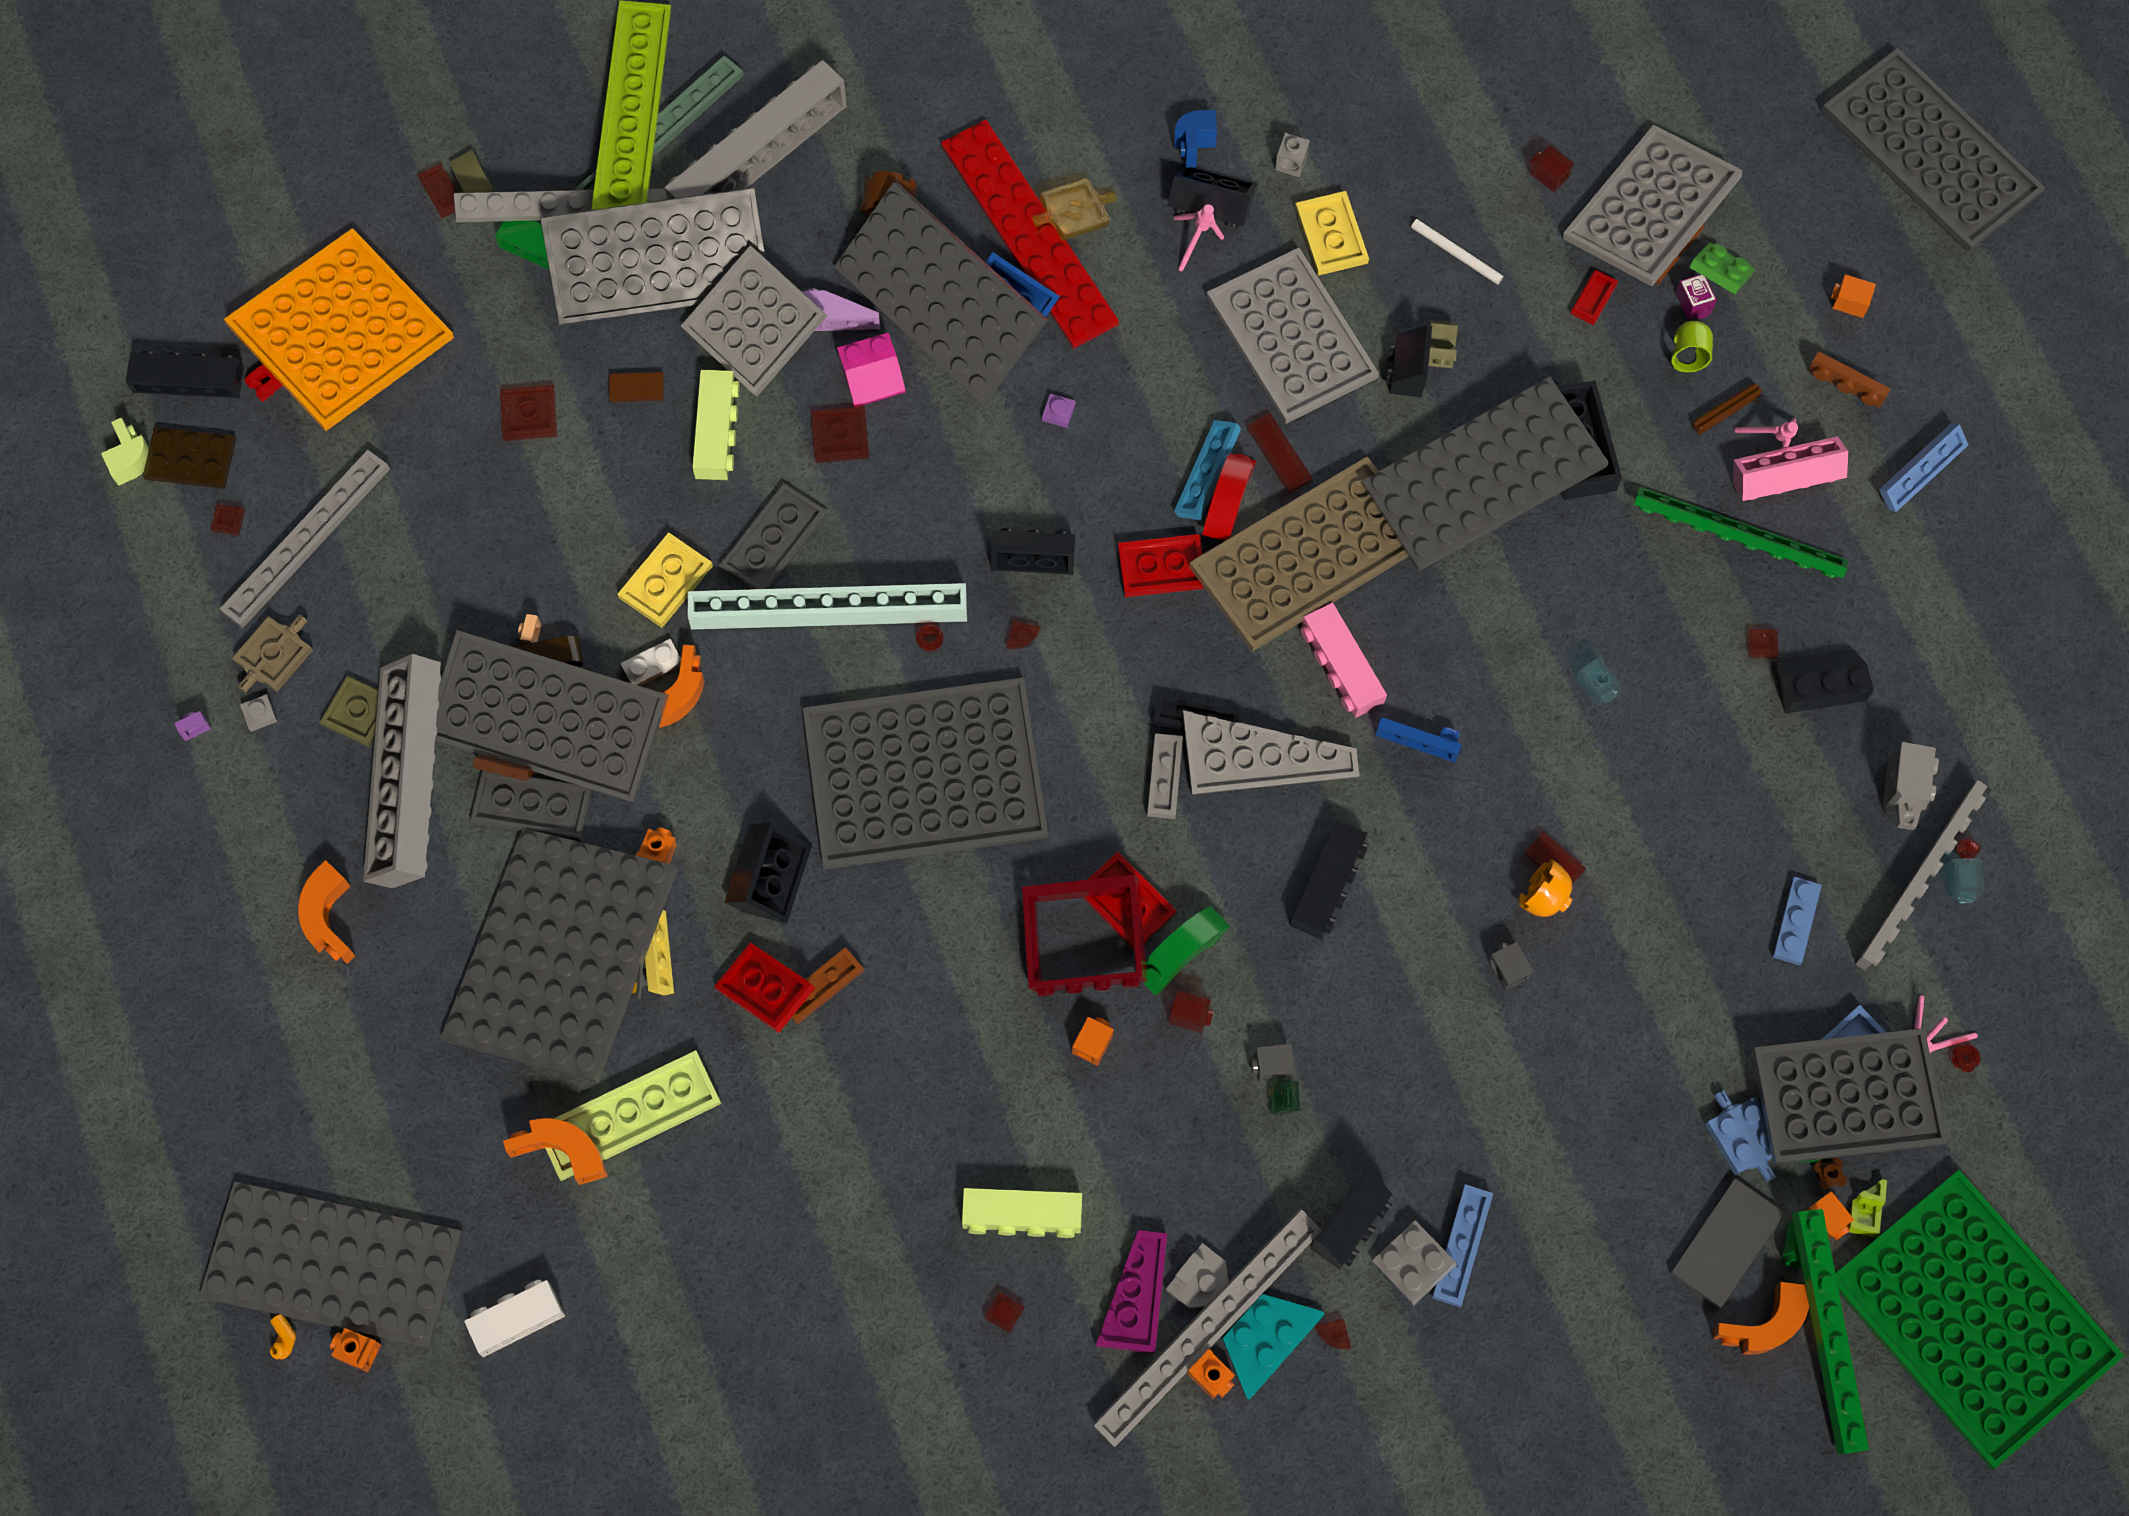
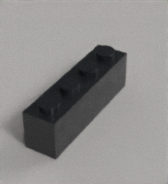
[126,351,244,398]
[1290,820,1369,940]

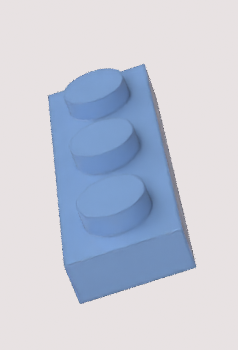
[1772,877,1822,966]

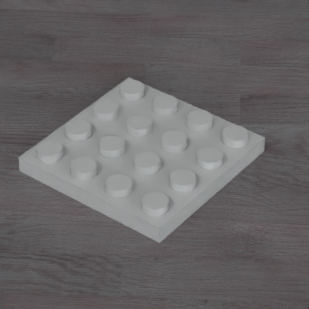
[681,245,828,396]

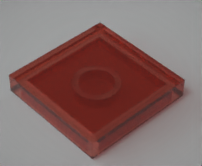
[500,385,558,441]
[811,406,869,463]

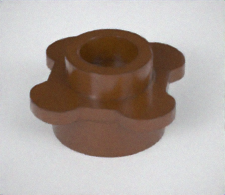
[1814,1158,1847,1190]

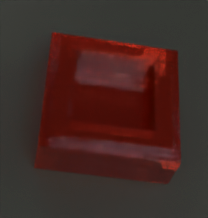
[210,504,245,536]
[1748,629,1779,658]

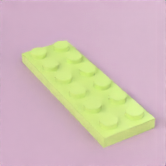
[546,1051,721,1181]

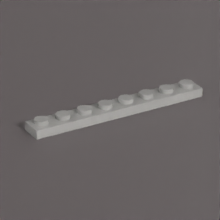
[454,189,667,222]
[220,450,390,629]
[1856,780,1987,970]

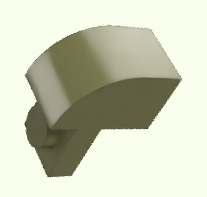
[1429,320,1458,368]

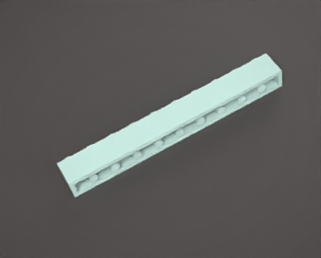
[688,583,967,630]

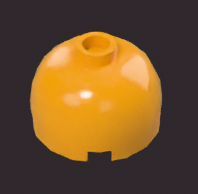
[1518,859,1572,917]

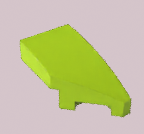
[1848,1179,1887,1238]

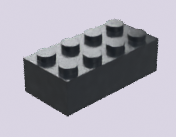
[1558,380,1622,500]

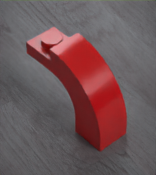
[1202,453,1256,541]

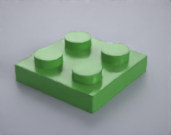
[1690,242,1755,294]

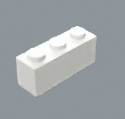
[464,1280,565,1357]

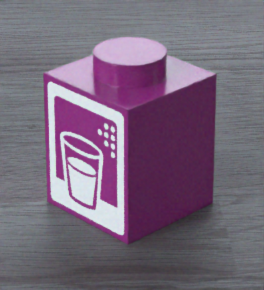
[1675,274,1717,319]

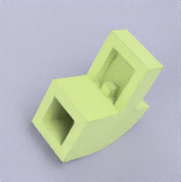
[101,418,149,486]

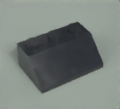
[1167,164,1258,228]
[991,528,1075,575]
[1772,649,1874,714]
[724,823,812,924]
[1311,1167,1392,1270]

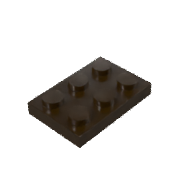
[143,427,236,489]

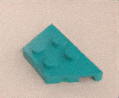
[1222,1294,1325,1401]

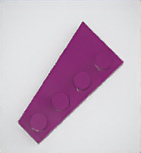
[1096,1230,1167,1354]

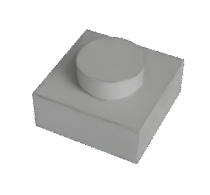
[240,694,278,732]

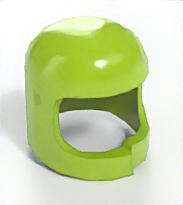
[1671,321,1713,372]

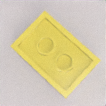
[1295,191,1369,276]
[618,533,713,628]

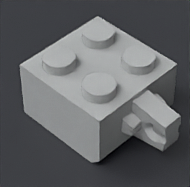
[1883,742,1939,830]

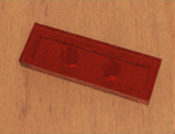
[1247,413,1312,493]

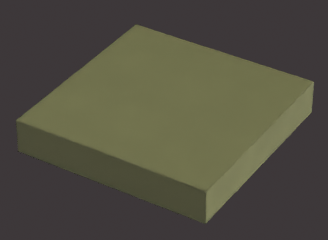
[319,675,379,748]

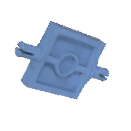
[1705,1090,1777,1183]

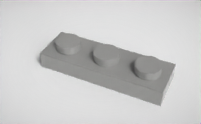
[1147,734,1183,819]

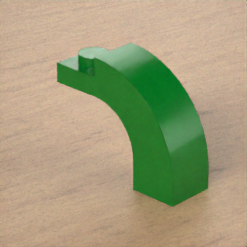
[1143,906,1231,996]

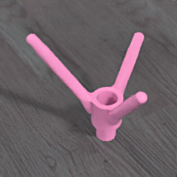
[1173,205,1224,271]
[1735,418,1798,449]
[1914,995,1978,1053]

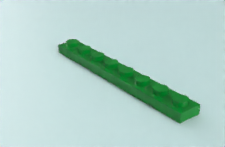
[1634,487,1848,578]
[1792,1209,1869,1455]

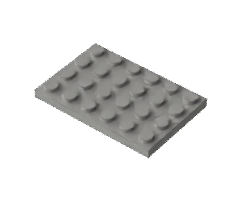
[1563,125,1742,286]
[1206,248,1379,424]

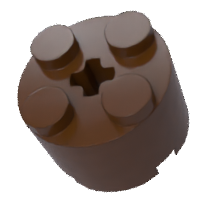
[861,171,917,219]

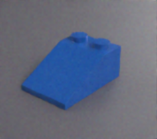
[986,252,1060,317]

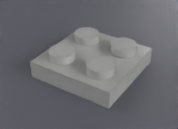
[1372,1220,1457,1305]

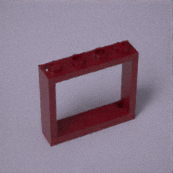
[1022,875,1147,997]

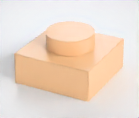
[518,614,541,645]

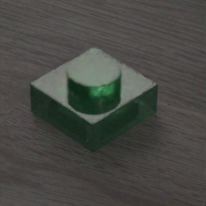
[1269,1080,1300,1115]

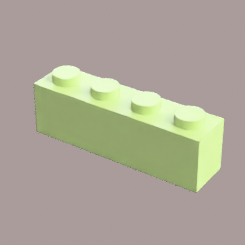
[693,370,740,480]
[962,1188,1082,1238]

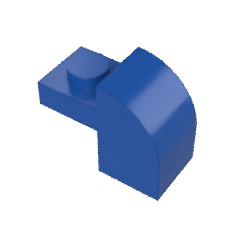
[1174,110,1217,168]

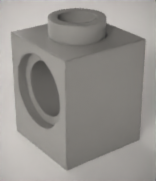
[1275,133,1310,177]

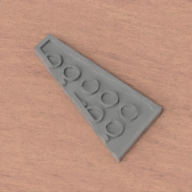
[1182,710,1360,795]

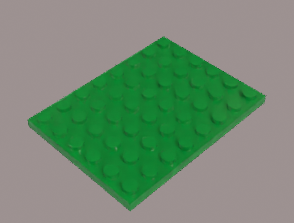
[1835,1170,2125,1470]

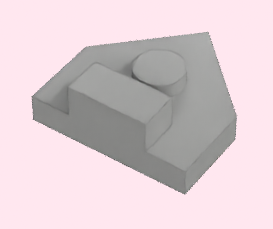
[1166,1243,1228,1309]

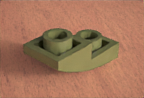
[449,150,494,193]

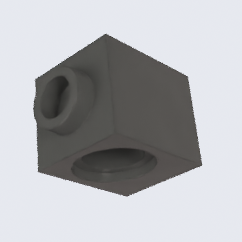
[1488,942,1534,991]
[1251,1044,1295,1082]

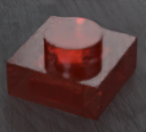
[984,1292,1025,1334]

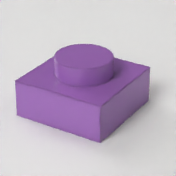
[1042,394,1076,428]
[174,711,211,741]

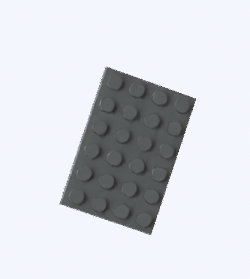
[1752,1028,1948,1165]

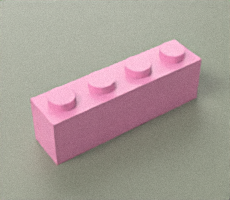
[1733,436,1848,501]
[1300,603,1387,718]

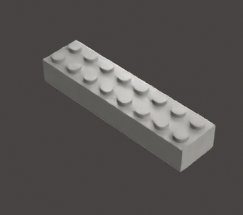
[665,60,847,199]
[363,654,441,888]

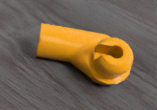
[270,1314,296,1359]

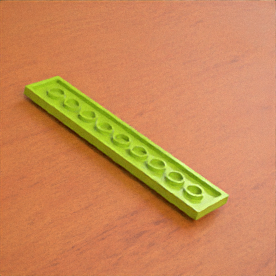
[591,0,671,210]

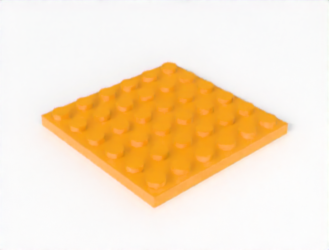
[224,228,454,431]

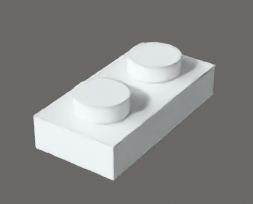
[620,639,681,686]

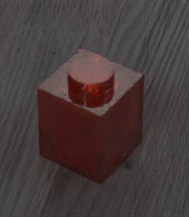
[1530,145,1574,193]
[1169,990,1214,1033]

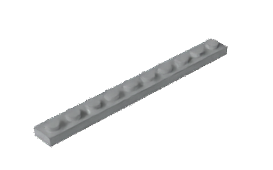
[1092,1209,1322,1447]

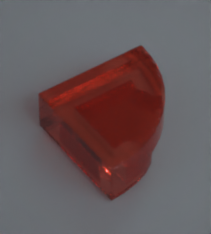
[1007,621,1040,649]
[1315,1319,1351,1350]

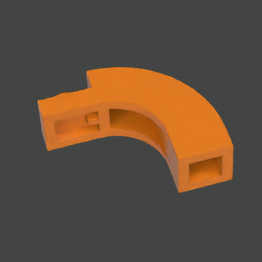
[659,645,705,728]
[298,860,355,964]
[503,1118,608,1185]
[1713,1282,1809,1355]

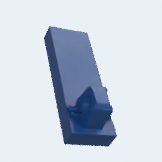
[1375,717,1462,763]

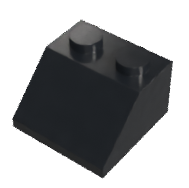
[1386,325,1432,397]

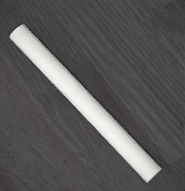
[1411,219,1504,285]

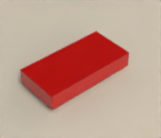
[1570,269,1618,326]

